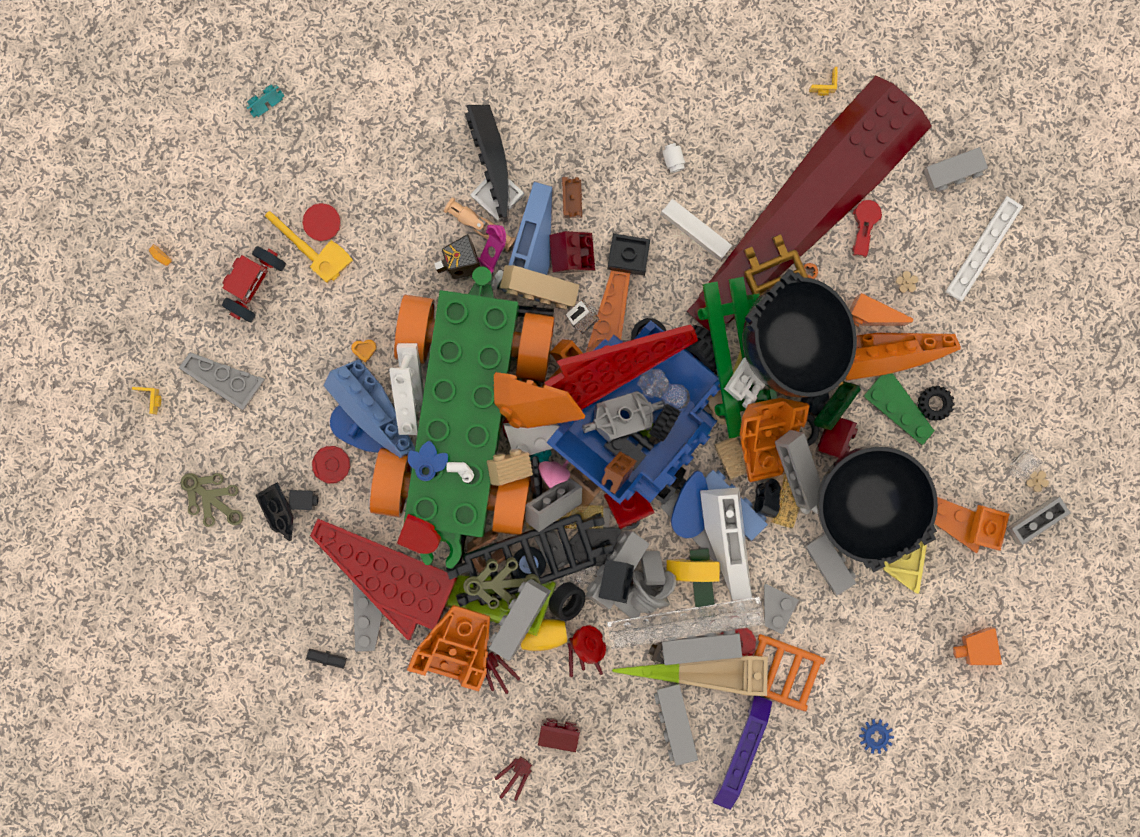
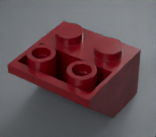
[549,231,596,273]
[816,418,858,460]
[538,718,580,753]

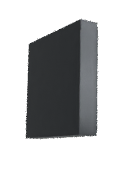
[607,233,651,276]

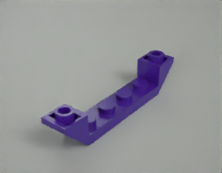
[712,696,773,810]

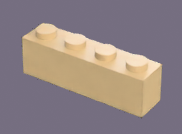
[500,265,579,310]

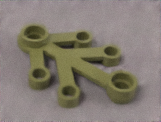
[180,473,244,527]
[463,557,540,609]

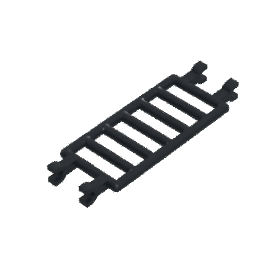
[446,513,614,607]

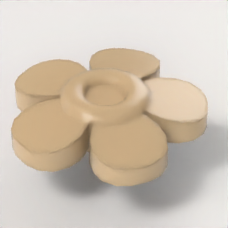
[896,271,918,293]
[1026,471,1049,492]

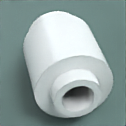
[662,143,685,173]

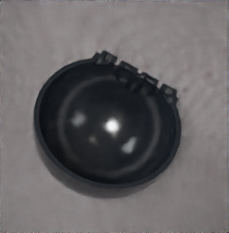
[742,269,857,397]
[817,445,938,573]

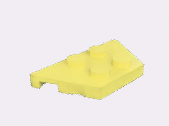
[882,542,927,594]

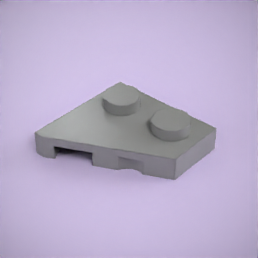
[764,583,799,634]

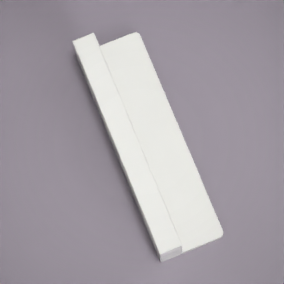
[660,199,732,261]

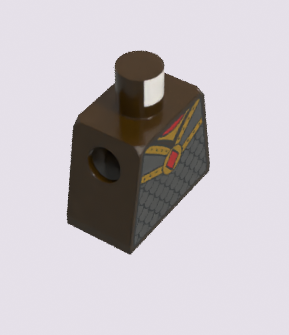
[434,234,481,279]

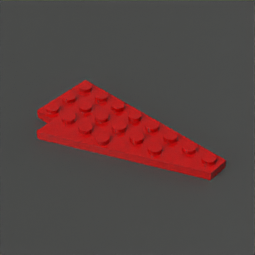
[544,324,698,410]
[310,519,458,641]

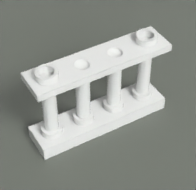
[389,343,424,435]

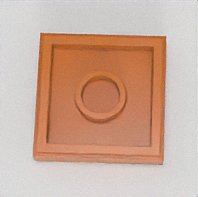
[969,505,1010,551]

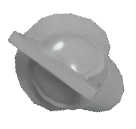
[614,571,676,621]

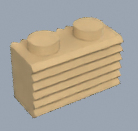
[714,437,747,480]
[487,449,533,486]

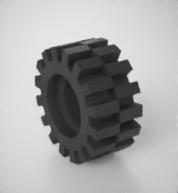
[917,386,955,421]
[649,404,681,442]

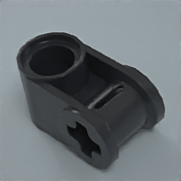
[754,478,781,518]

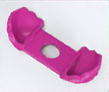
[471,225,506,277]

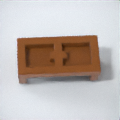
[562,177,582,218]
[602,452,637,494]

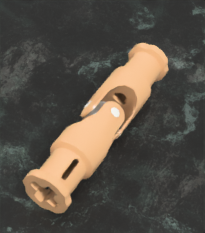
[444,197,516,253]

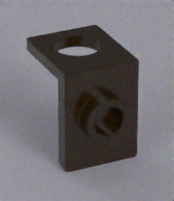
[648,640,664,664]

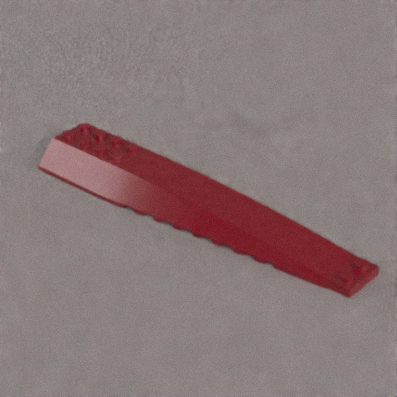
[686,75,932,331]

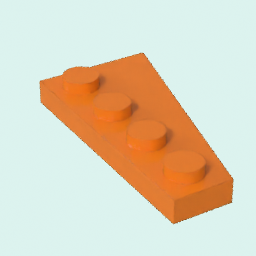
[934,497,980,553]

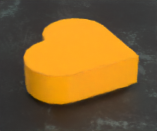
[149,244,172,266]
[351,340,377,363]

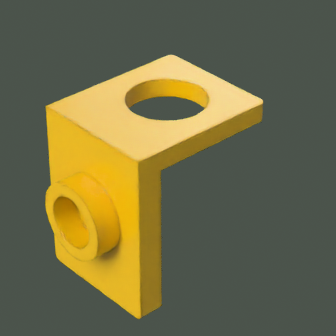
[809,66,838,96]
[132,387,162,415]

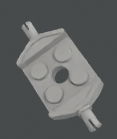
[582,391,664,442]

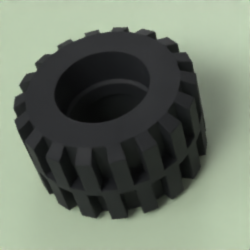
[685,325,717,372]

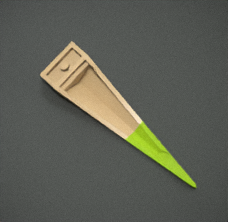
[612,655,768,696]

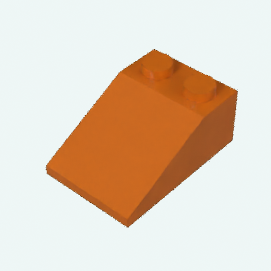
[849,293,914,327]

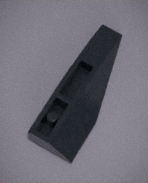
[465,105,510,222]

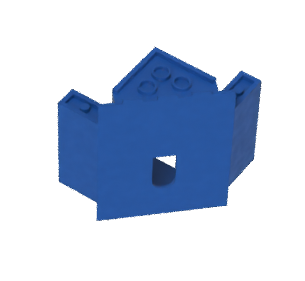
[546,320,721,504]

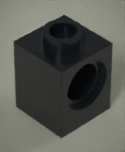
[289,490,319,510]

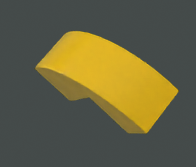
[666,559,720,582]

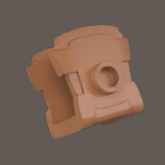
[467,529,505,573]

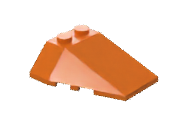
[494,372,585,428]
[740,398,809,482]
[407,605,490,691]

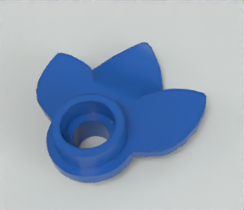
[408,441,448,481]

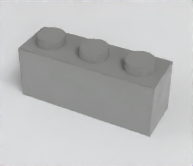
[923,147,988,192]
[526,478,582,532]
[1006,497,1071,545]
[804,533,857,595]

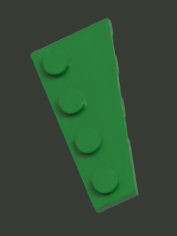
[863,373,935,446]

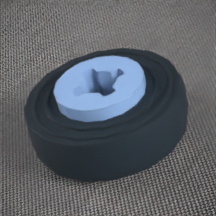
[513,547,546,580]

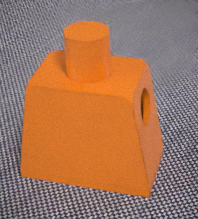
[953,627,1002,665]

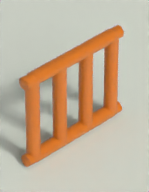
[754,634,825,712]

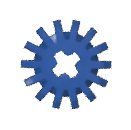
[859,719,894,754]

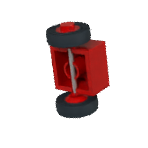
[221,246,286,322]

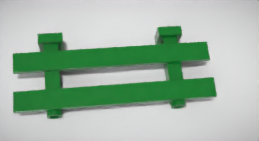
[698,277,777,438]

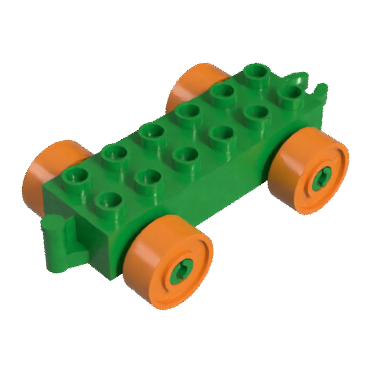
[370,267,555,568]

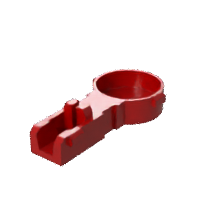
[852,200,882,258]

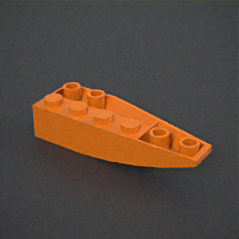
[845,333,961,381]

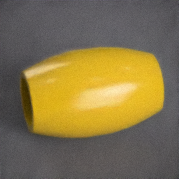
[521,619,568,651]

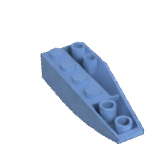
[502,182,552,302]
[323,359,415,458]

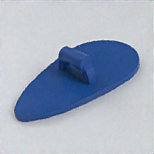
[330,405,384,453]
[671,471,708,538]

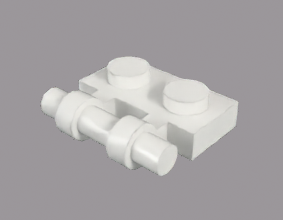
[724,358,765,408]

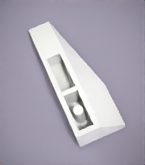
[700,488,752,600]

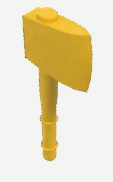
[265,211,353,283]

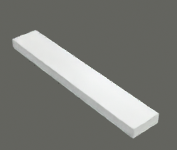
[945,196,1023,302]

